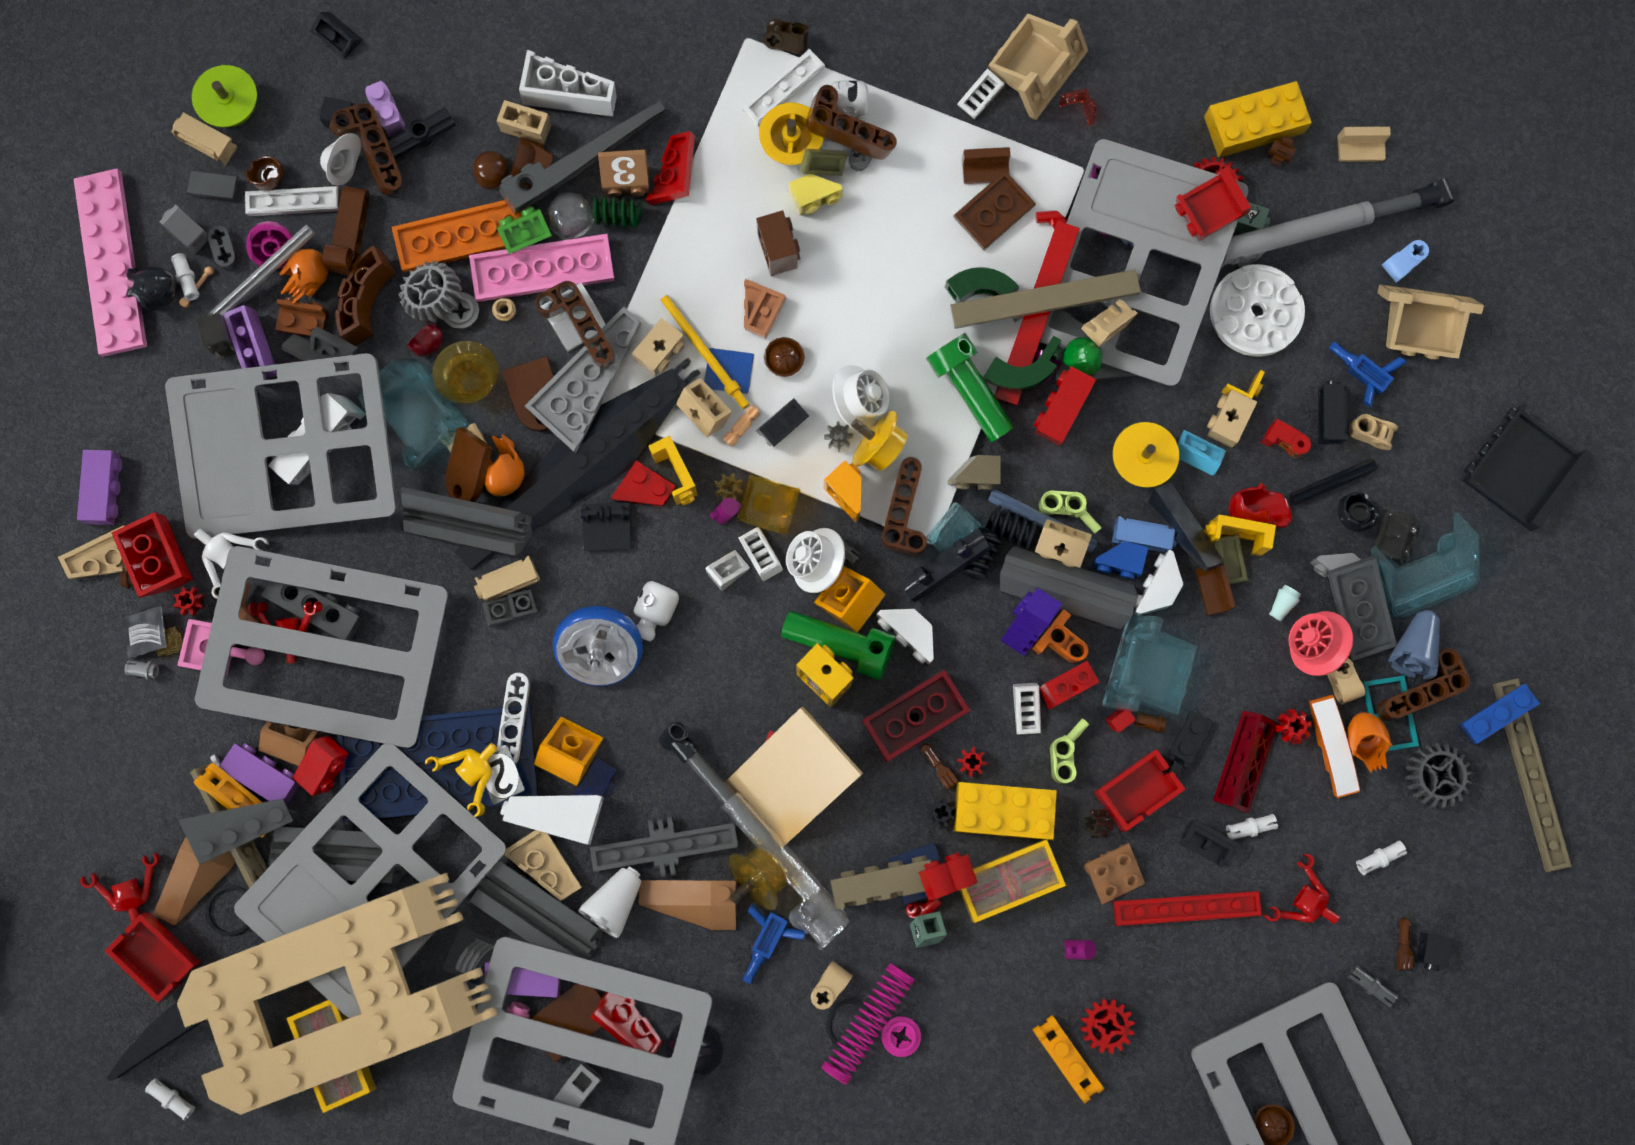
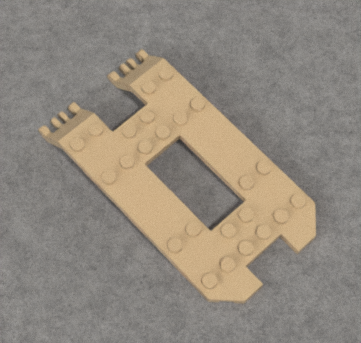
[177,873,498,1115]

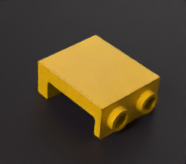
[648,435,698,506]
[1204,515,1276,556]

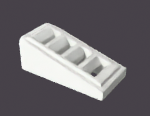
[957,68,1005,120]
[739,526,783,581]
[1013,683,1041,734]

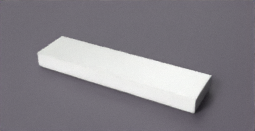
[742,49,825,126]
[245,186,340,216]

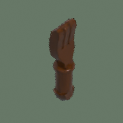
[921,743,959,790]
[1397,917,1413,970]

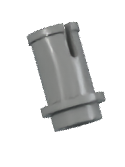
[125,660,159,680]

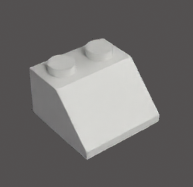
[541,283,606,352]

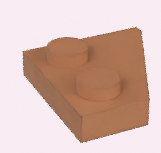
[744,279,787,339]

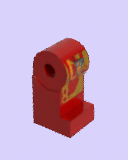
[1261,419,1311,458]

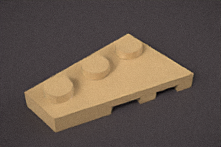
[505,830,582,901]

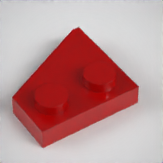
[611,461,676,507]

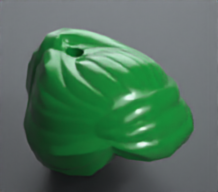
[1061,337,1103,375]

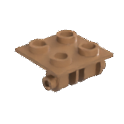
[1084,843,1145,905]

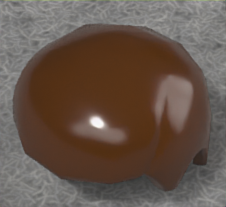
[473,151,508,189]
[245,156,284,191]

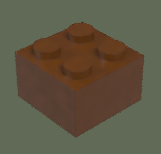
[756,210,800,276]

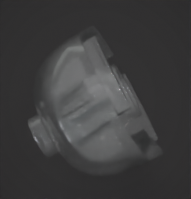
[547,192,594,240]

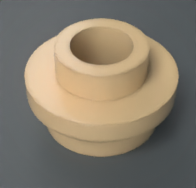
[492,298,516,321]

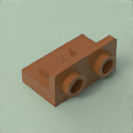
[275,297,329,338]

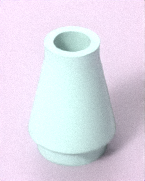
[1269,585,1301,622]

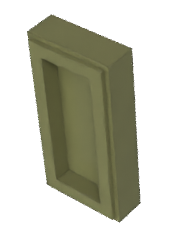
[800,149,848,176]
[1214,534,1248,584]

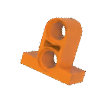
[1032,609,1088,663]

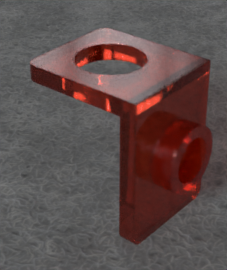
[1059,88,1096,125]

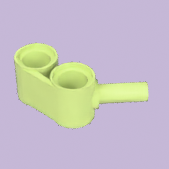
[1039,490,1102,534]
[1050,719,1089,784]

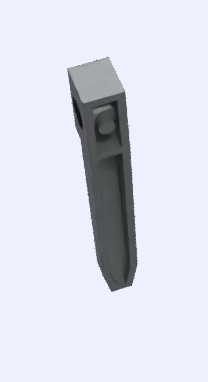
[499,102,665,215]

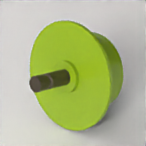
[192,65,257,127]

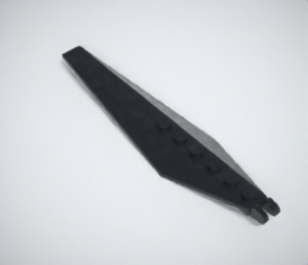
[455,358,701,570]

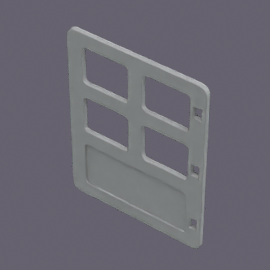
[1040,139,1248,386]
[165,353,397,538]
[234,744,506,1018]

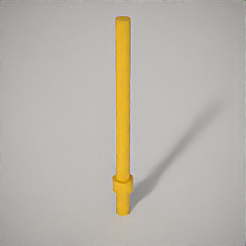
[660,295,750,410]

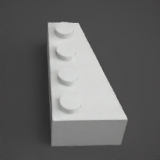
[519,50,617,116]
[268,393,366,485]

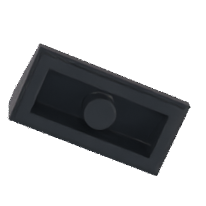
[310,12,362,59]

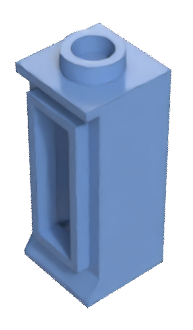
[1112,516,1177,553]

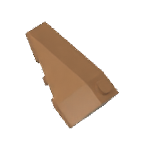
[153,837,236,926]
[639,880,737,930]

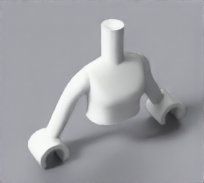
[194,528,269,599]

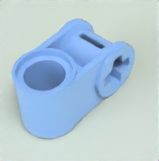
[1382,240,1429,283]

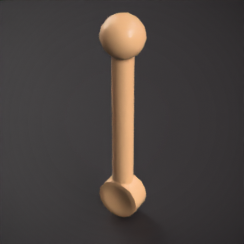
[180,266,214,308]

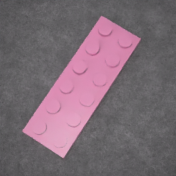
[469,234,615,302]

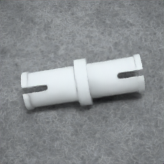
[171,253,200,301]
[1226,814,1278,840]
[1356,841,1407,875]
[145,1078,195,1121]

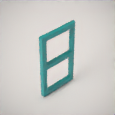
[1362,675,1419,751]

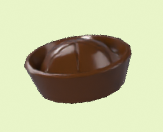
[764,337,805,377]
[1253,1104,1295,1145]

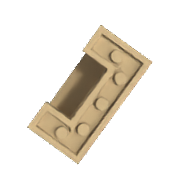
[988,14,1088,120]
[1377,284,1484,359]

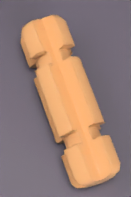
[723,405,760,447]

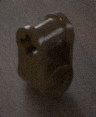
[763,19,808,54]

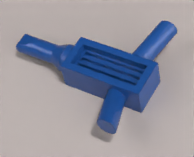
[1328,341,1406,407]
[742,903,806,984]

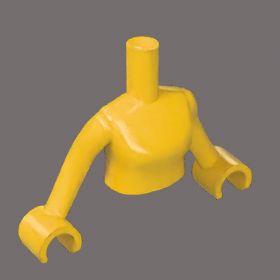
[425,743,498,817]

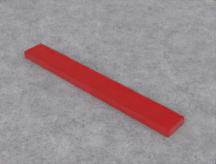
[995,221,1080,406]

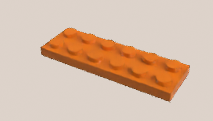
[392,200,531,273]

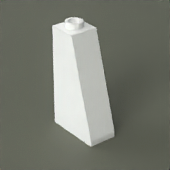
[501,795,604,845]

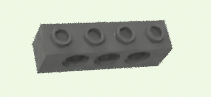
[261,581,364,641]

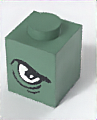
[1235,202,1271,233]
[910,911,947,948]

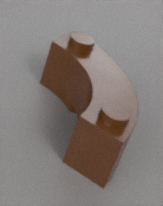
[335,245,396,346]

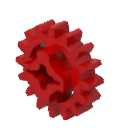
[1080,998,1135,1054]

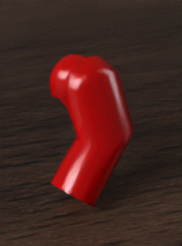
[1035,210,1067,229]
[906,898,942,918]

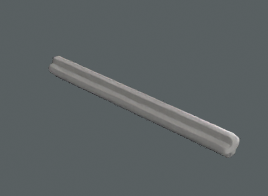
[206,225,315,325]

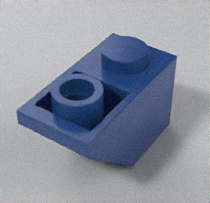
[1092,541,1148,580]

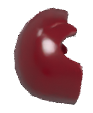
[407,323,443,357]

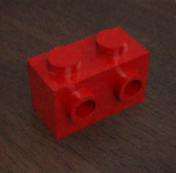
[293,736,349,796]

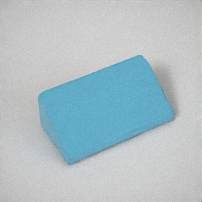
[1177,430,1226,475]

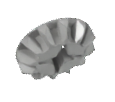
[444,292,480,330]

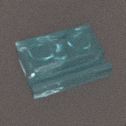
[926,502,981,553]

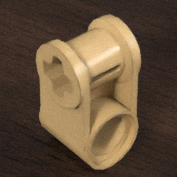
[1348,414,1398,450]
[1327,658,1365,705]
[811,961,853,1009]

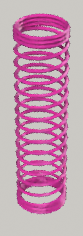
[821,963,915,1085]

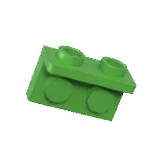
[496,206,552,254]

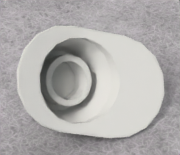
[320,133,361,186]

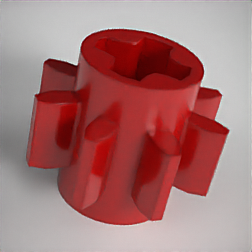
[173,587,205,616]
[956,747,987,777]

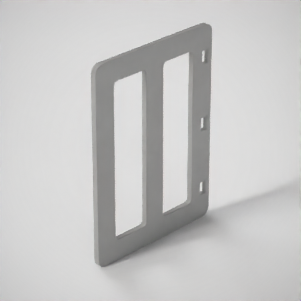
[195,546,448,748]
[453,937,712,1145]
[1191,982,1412,1145]

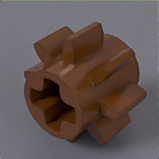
[1267,136,1296,166]

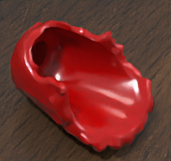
[1228,483,1292,528]

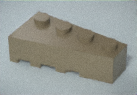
[830,855,933,910]

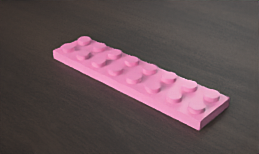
[74,169,147,357]

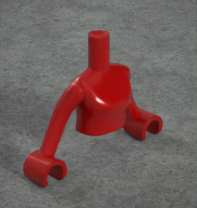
[248,601,323,663]
[80,852,161,923]
[1264,854,1340,924]

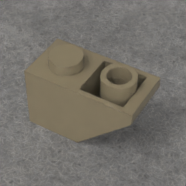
[948,455,1001,490]

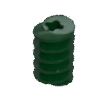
[593,195,642,229]

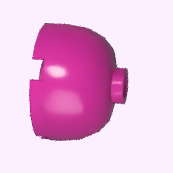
[246,221,294,269]

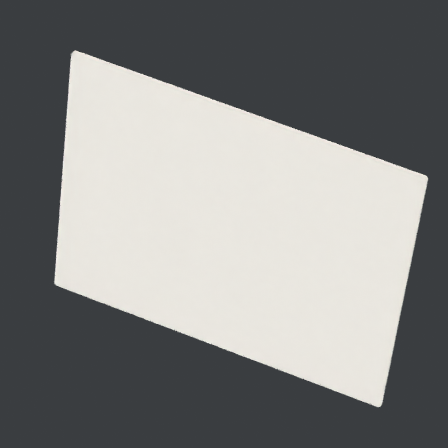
[602,38,1084,545]

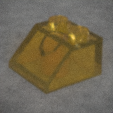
[737,474,800,535]

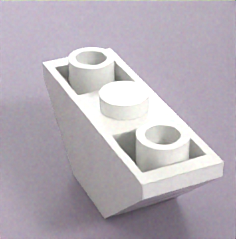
[1133,550,1183,617]
[876,609,934,665]

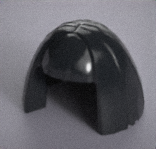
[666,1023,723,1076]

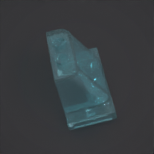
[1102,616,1198,715]

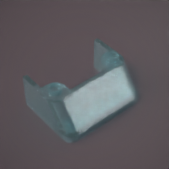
[1371,512,1479,618]

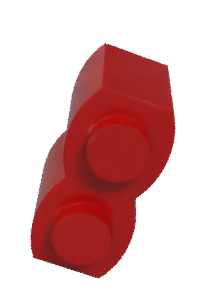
[919,852,978,901]

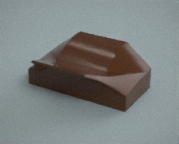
[510,137,553,189]

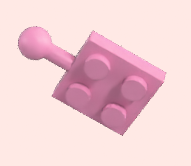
[177,619,265,675]

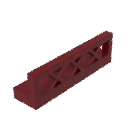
[1213,711,1278,814]

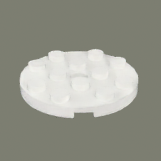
[1210,264,1305,357]

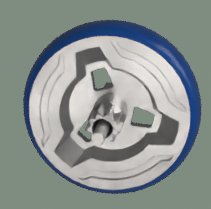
[553,606,643,686]

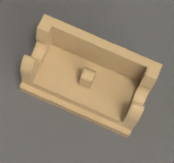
[1081,300,1137,347]

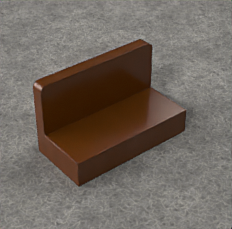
[962,147,1011,184]
[1194,563,1235,616]

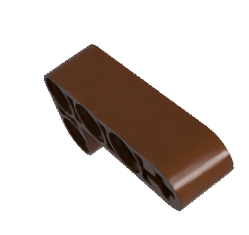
[806,85,897,160]
[329,103,402,196]
[322,186,369,275]
[536,281,614,368]
[881,457,927,556]
[1376,648,1470,721]

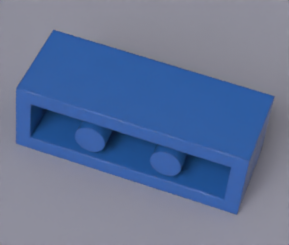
[1459,684,1540,744]

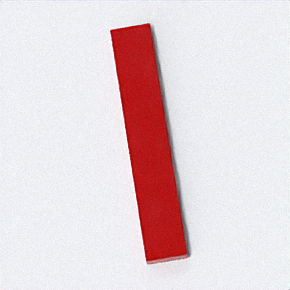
[1113,891,1262,926]

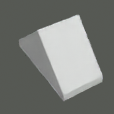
[705,550,750,591]

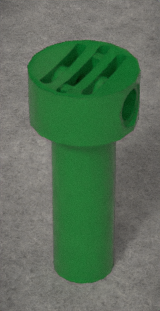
[926,332,1015,443]
[781,610,896,681]

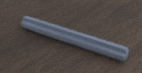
[989,489,1097,552]

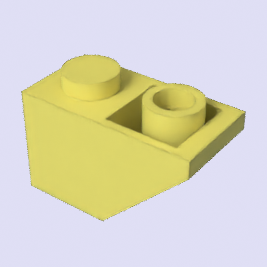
[789,174,843,215]

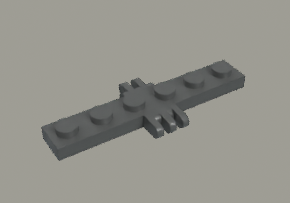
[590,816,738,878]

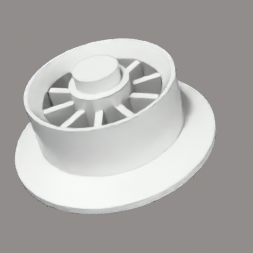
[832,365,890,429]
[786,528,845,593]

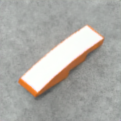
[1309,695,1360,798]

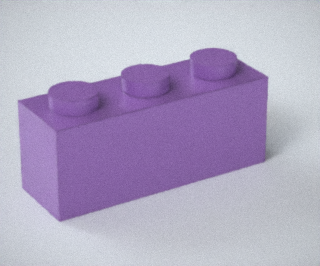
[223,305,277,380]
[77,450,122,525]
[219,743,300,804]
[484,961,562,997]

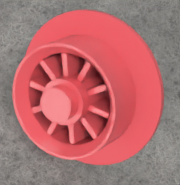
[1289,611,1353,676]

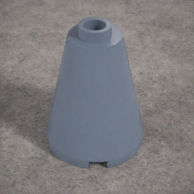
[1388,610,1440,679]

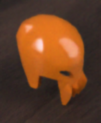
[279,249,329,304]
[484,434,525,497]
[1347,712,1393,773]

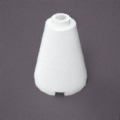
[578,867,642,938]

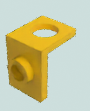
[1222,370,1265,399]

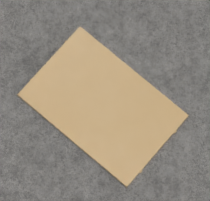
[725,706,863,848]

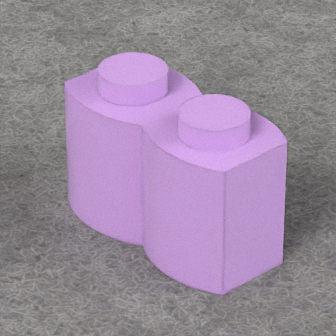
[366,81,405,137]

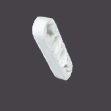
[496,673,530,765]

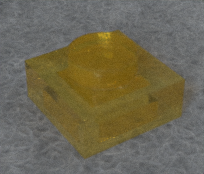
[156,626,183,657]

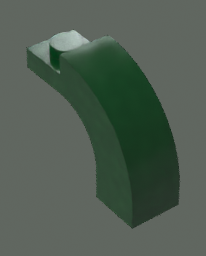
[945,267,1023,322]
[983,335,1063,391]

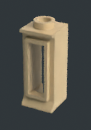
[171,113,237,166]
[474,556,540,601]

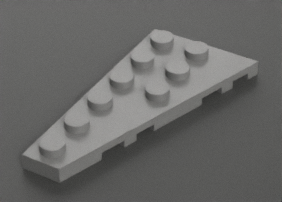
[525,307,642,454]

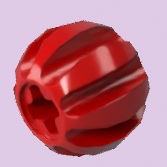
[1275,709,1312,745]

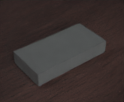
[187,171,239,201]

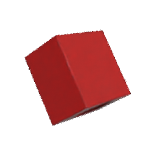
[1105,706,1136,733]

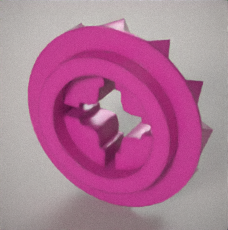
[881,1016,921,1057]

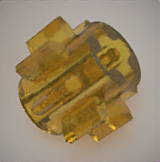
[715,473,743,500]

